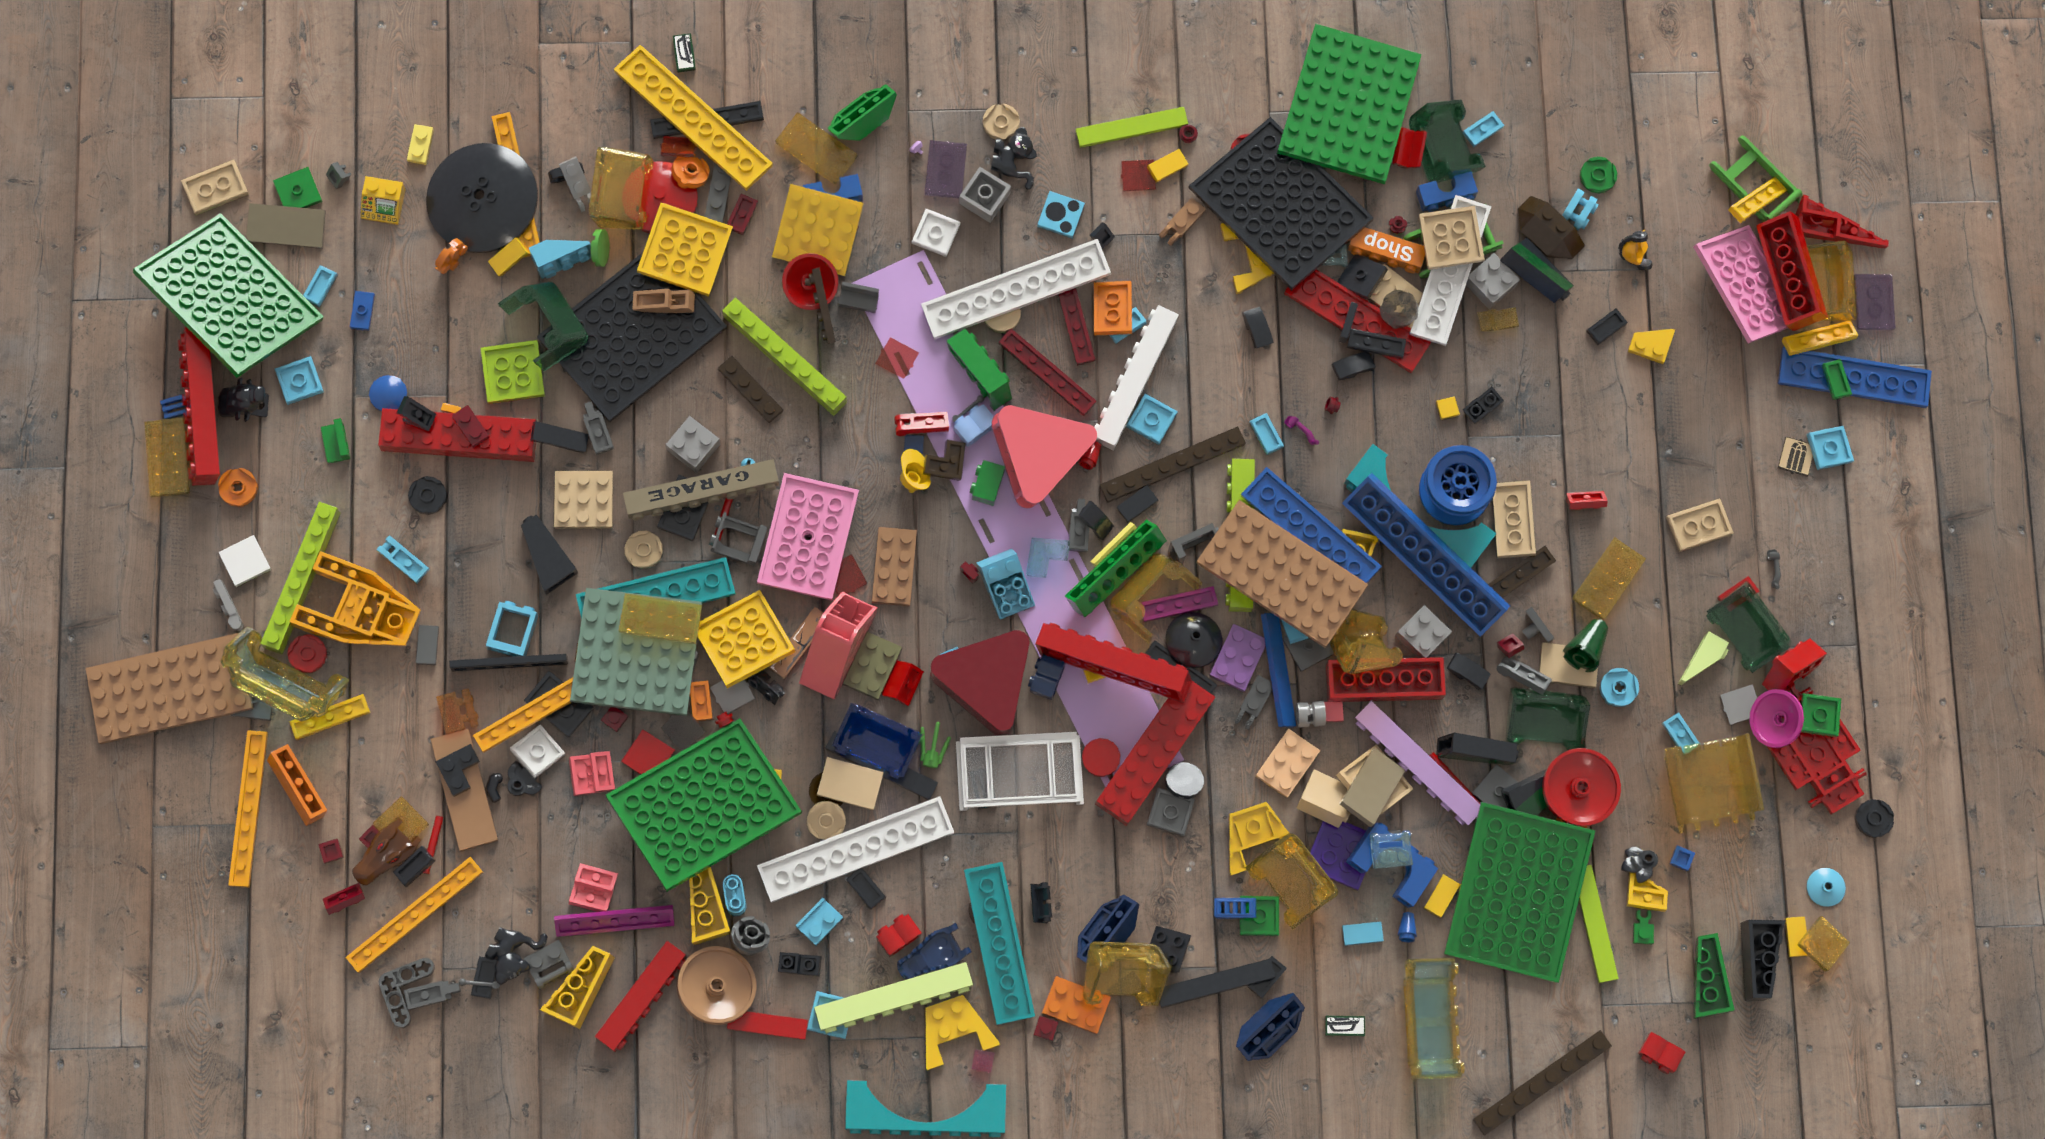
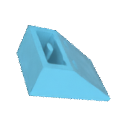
[529,240,591,279]
[977,549,1035,619]

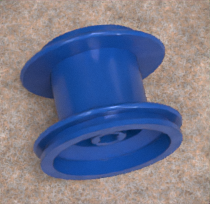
[1419,445,1497,525]

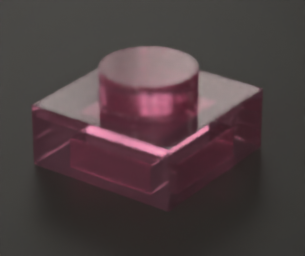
[971,1049,994,1073]

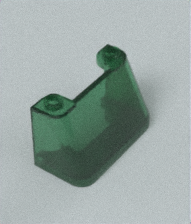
[1409,99,1486,183]
[1706,581,1792,673]
[1506,687,1590,750]

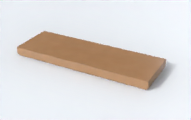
[430,729,498,851]

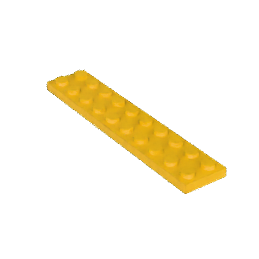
[614,45,773,191]

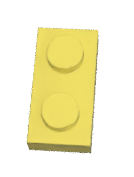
[407,124,434,165]

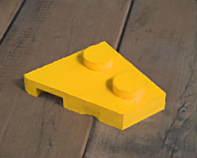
[1627,329,1675,364]
[1627,872,1668,912]

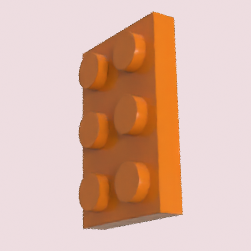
[1094,281,1132,335]
[1042,976,1111,1034]

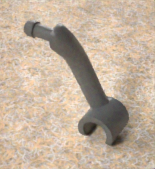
[1767,549,1781,589]

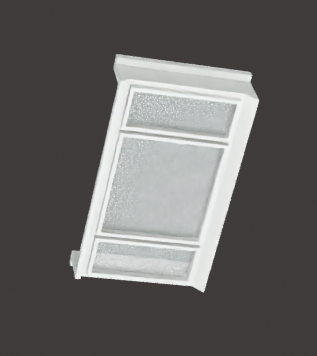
[956,732,1084,811]

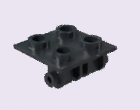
[1144,926,1191,974]

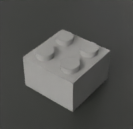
[959,167,1011,223]
[1466,253,1520,310]
[666,416,721,473]
[1395,605,1452,658]

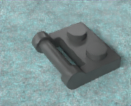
[524,940,574,990]

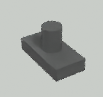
[1522,607,1555,643]

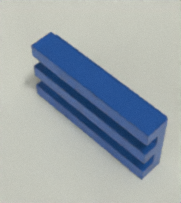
[160,395,185,420]

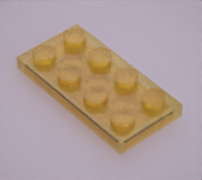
[775,112,858,185]
[144,418,190,498]
[1572,537,1646,621]
[619,593,702,644]

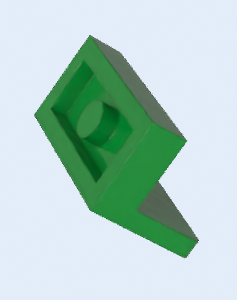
[321,418,351,464]

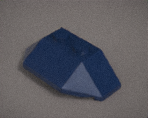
[1077,895,1139,967]
[1236,993,1305,1061]

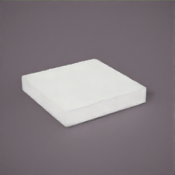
[912,209,961,257]
[219,535,271,587]
[510,724,565,778]

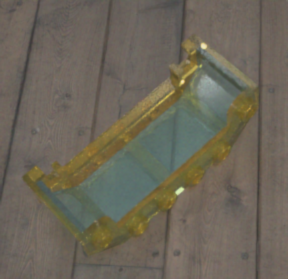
[220,626,349,722]
[1403,958,1465,1080]

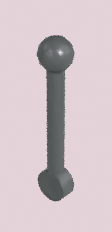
[952,395,984,422]
[459,978,500,989]

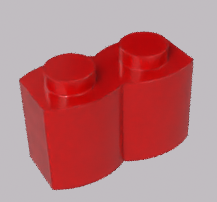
[876,914,922,958]
[1638,1032,1686,1074]

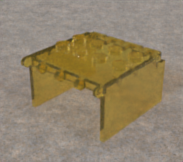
[1664,733,1764,833]

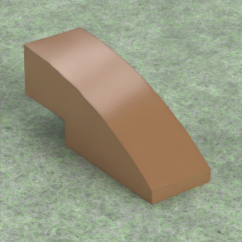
[633,289,695,313]

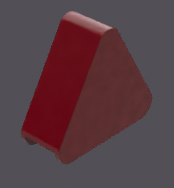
[930,630,1030,736]

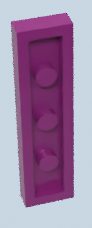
[1139,586,1218,623]

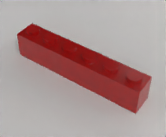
[595,941,687,1052]

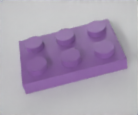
[1209,624,1266,692]

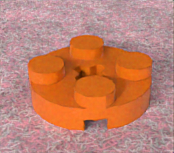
[671,153,710,188]
[435,238,468,274]
[218,468,258,507]

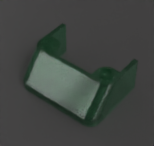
[498,282,588,371]

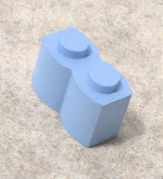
[953,404,994,447]

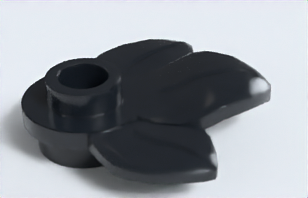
[507,761,542,796]
[1621,847,1658,883]

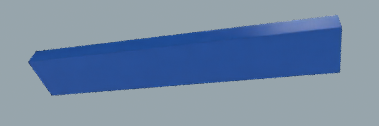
[1261,613,1296,728]

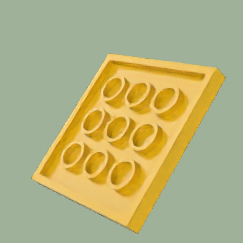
[772,184,864,276]
[637,203,733,296]
[698,590,796,689]

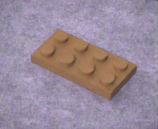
[872,527,917,606]

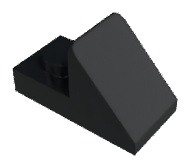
[397,396,437,431]

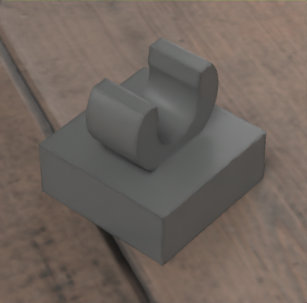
[326,162,351,189]

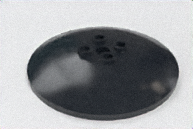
[426,143,538,253]

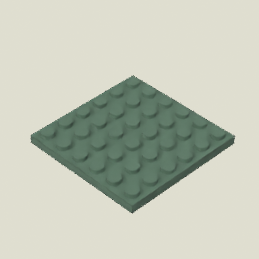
[570,588,702,716]

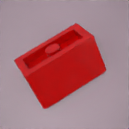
[1392,127,1427,169]
[882,660,924,706]

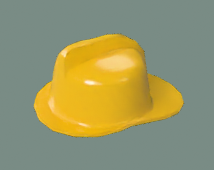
[900,449,931,493]

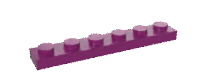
[554,905,675,937]

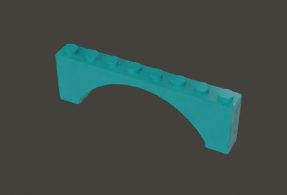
[1344,444,1497,568]
[845,1080,1006,1138]

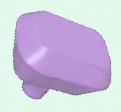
[909,141,923,154]

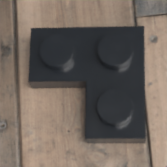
[435,744,480,797]

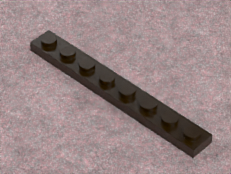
[1100,426,1246,503]
[1473,1030,1612,1136]

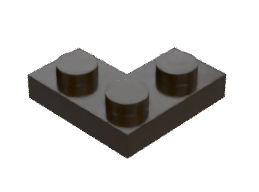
[923,439,966,481]

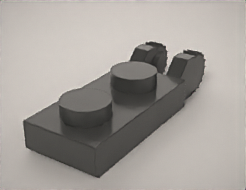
[1496,656,1552,695]
[1234,675,1272,730]

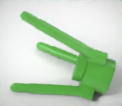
[920,722,951,768]

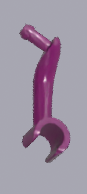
[1284,415,1319,445]

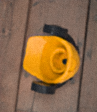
[1618,230,1653,270]

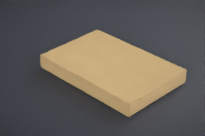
[181,160,249,215]
[1666,499,1734,552]
[1539,642,1598,688]
[817,757,884,810]

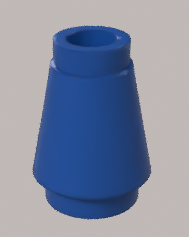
[1397,912,1417,943]

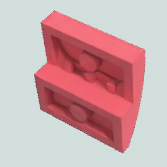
[569,751,615,796]
[569,863,618,912]

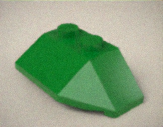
[828,84,897,141]

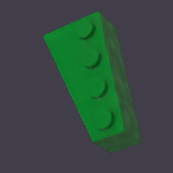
[947,329,1012,411]
[1693,933,1734,1019]

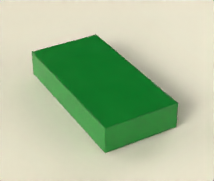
[1822,359,1852,400]

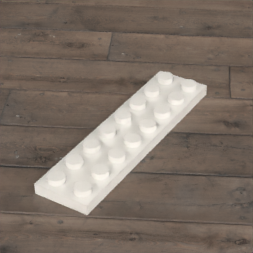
[1410,195,1491,346]

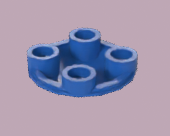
[369,375,407,411]

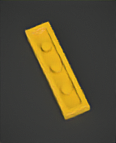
[1728,177,1787,224]
[1782,320,1858,356]
[289,694,371,740]

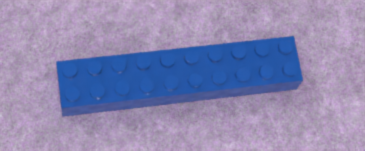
[1342,473,1510,637]

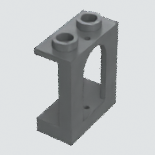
[708,512,768,566]
[1168,523,1219,567]

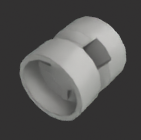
[1296,701,1326,728]

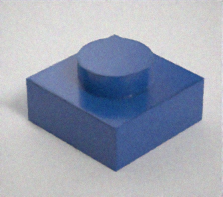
[1669,845,1695,871]

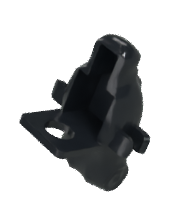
[218,377,269,422]

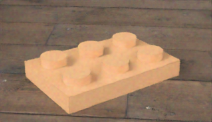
[1256,729,1320,798]

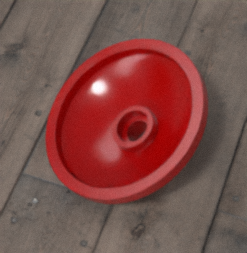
[782,253,838,310]

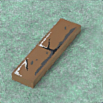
[769,607,823,680]

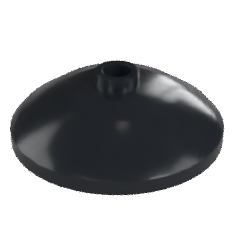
[1165,612,1223,668]

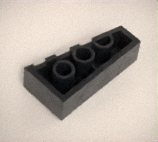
[1740,920,1786,1001]

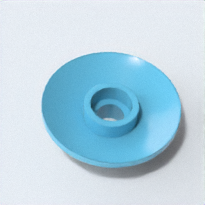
[1807,868,1846,907]

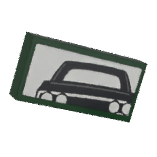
[673,33,696,73]
[1325,1015,1365,1037]

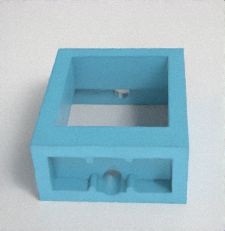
[486,601,538,657]

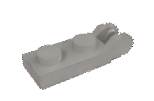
[559,157,596,212]
[213,579,244,633]

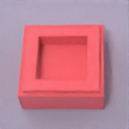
[1324,702,1344,722]

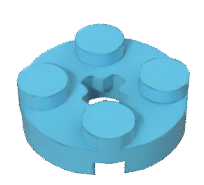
[1600,668,1639,707]

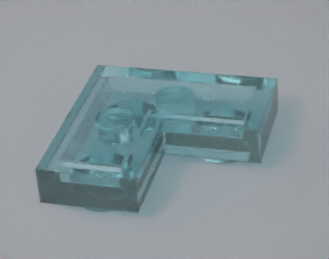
[1026,538,1070,578]

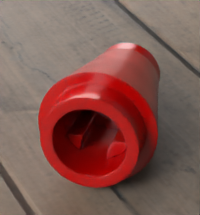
[1079,441,1102,470]

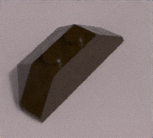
[1517,196,1585,259]

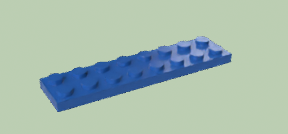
[1778,346,1932,408]
[1241,467,1382,583]

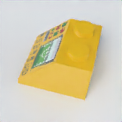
[361,176,406,225]

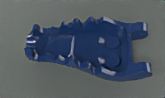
[897,923,972,980]

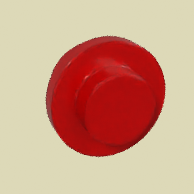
[715,711,734,728]

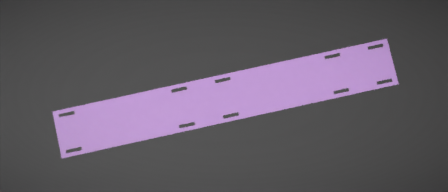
[853,250,1184,787]

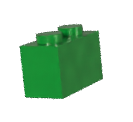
[969,460,1005,506]

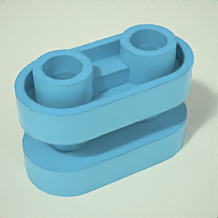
[1562,188,1599,231]
[723,874,746,916]

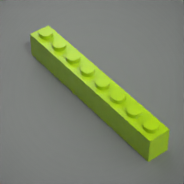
[722,297,847,416]
[1225,458,1255,612]
[260,502,340,655]

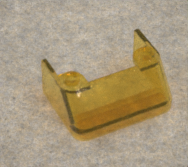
[1110,553,1202,644]

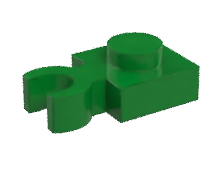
[1633,910,1654,945]

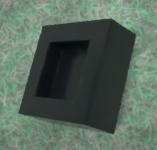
[1090,222,1115,250]

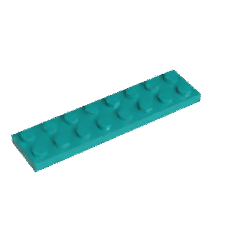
[575,557,736,619]
[964,862,1035,1025]

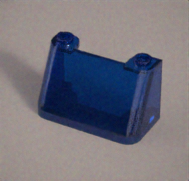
[832,703,924,779]

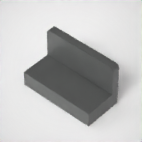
[838,282,879,313]

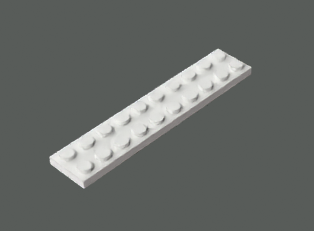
[921,239,1111,340]
[757,796,954,903]

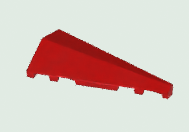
[1795,195,1889,249]

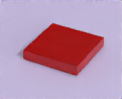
[621,729,675,775]

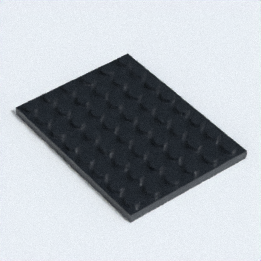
[1189,117,1374,291]
[537,252,727,422]

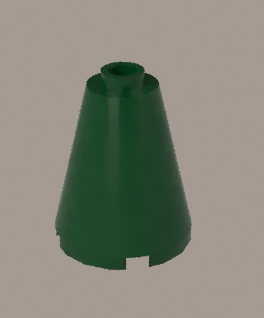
[1563,619,1608,673]

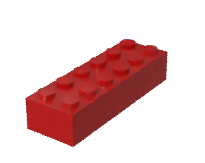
[1756,211,1828,331]
[1326,657,1446,702]

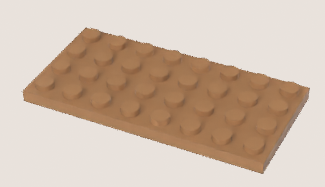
[1196,500,1368,648]
[86,633,253,744]

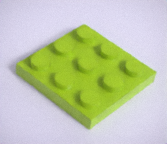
[481,340,545,404]

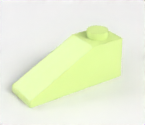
[1678,631,1729,685]

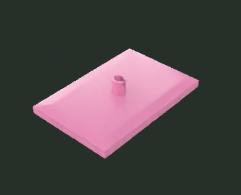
[1693,225,1788,344]
[757,473,859,601]

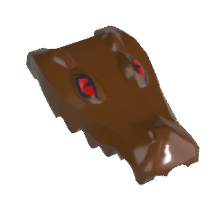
[352,817,421,885]

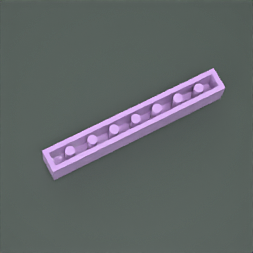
[1355,701,1480,826]

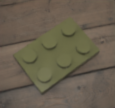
[843,632,902,700]

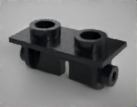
[746,670,786,705]
[1030,882,1053,924]

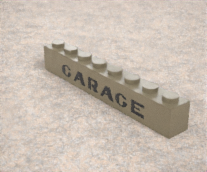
[623,459,779,521]

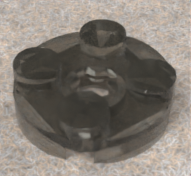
[1380,290,1418,329]

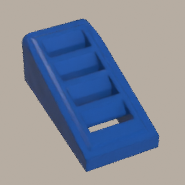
[1214,898,1256,919]

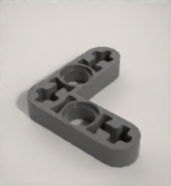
[378,958,435,1028]

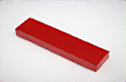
[727,1011,808,1040]

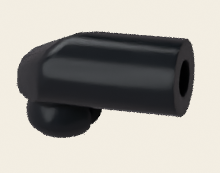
[486,773,503,803]

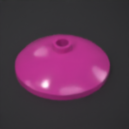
[1749,689,1804,748]

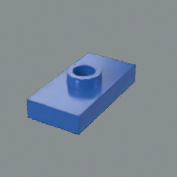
[350,291,375,331]

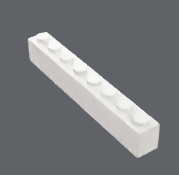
[1094,305,1179,451]

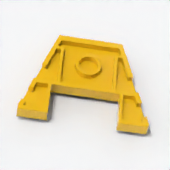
[1220,223,1274,294]
[1229,802,1302,875]
[926,995,1000,1071]

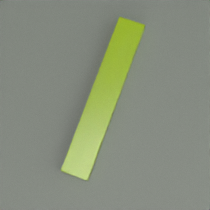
[1075,107,1188,148]
[1579,865,1619,983]

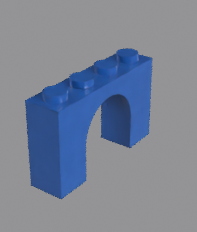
[1346,822,1438,908]

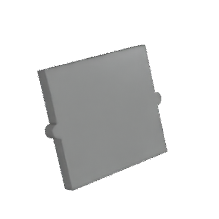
[710,680,755,714]
[1720,684,1758,725]

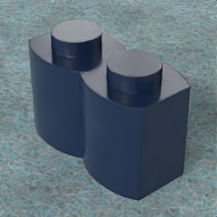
[1028,654,1066,700]

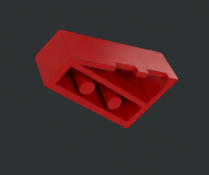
[1762,638,1827,691]

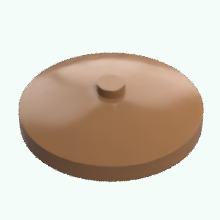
[677,946,756,1025]

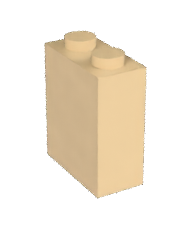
[1297,769,1351,828]

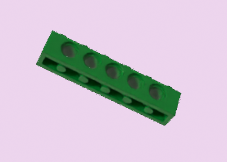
[1065,519,1167,617]

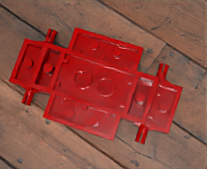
[1767,687,1867,815]

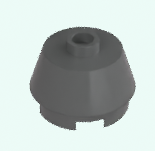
[731,916,770,956]

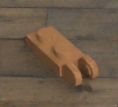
[1159,198,1206,246]

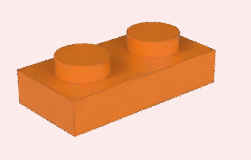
[690,681,713,722]

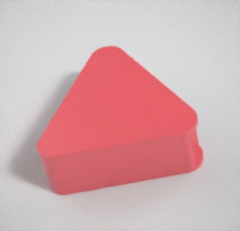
[992,405,1097,508]
[799,592,878,699]

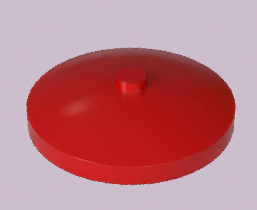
[622,161,698,234]
[1542,748,1621,826]

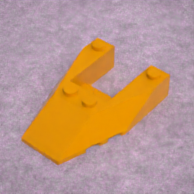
[289,551,421,646]

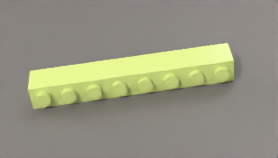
[814,962,973,1034]

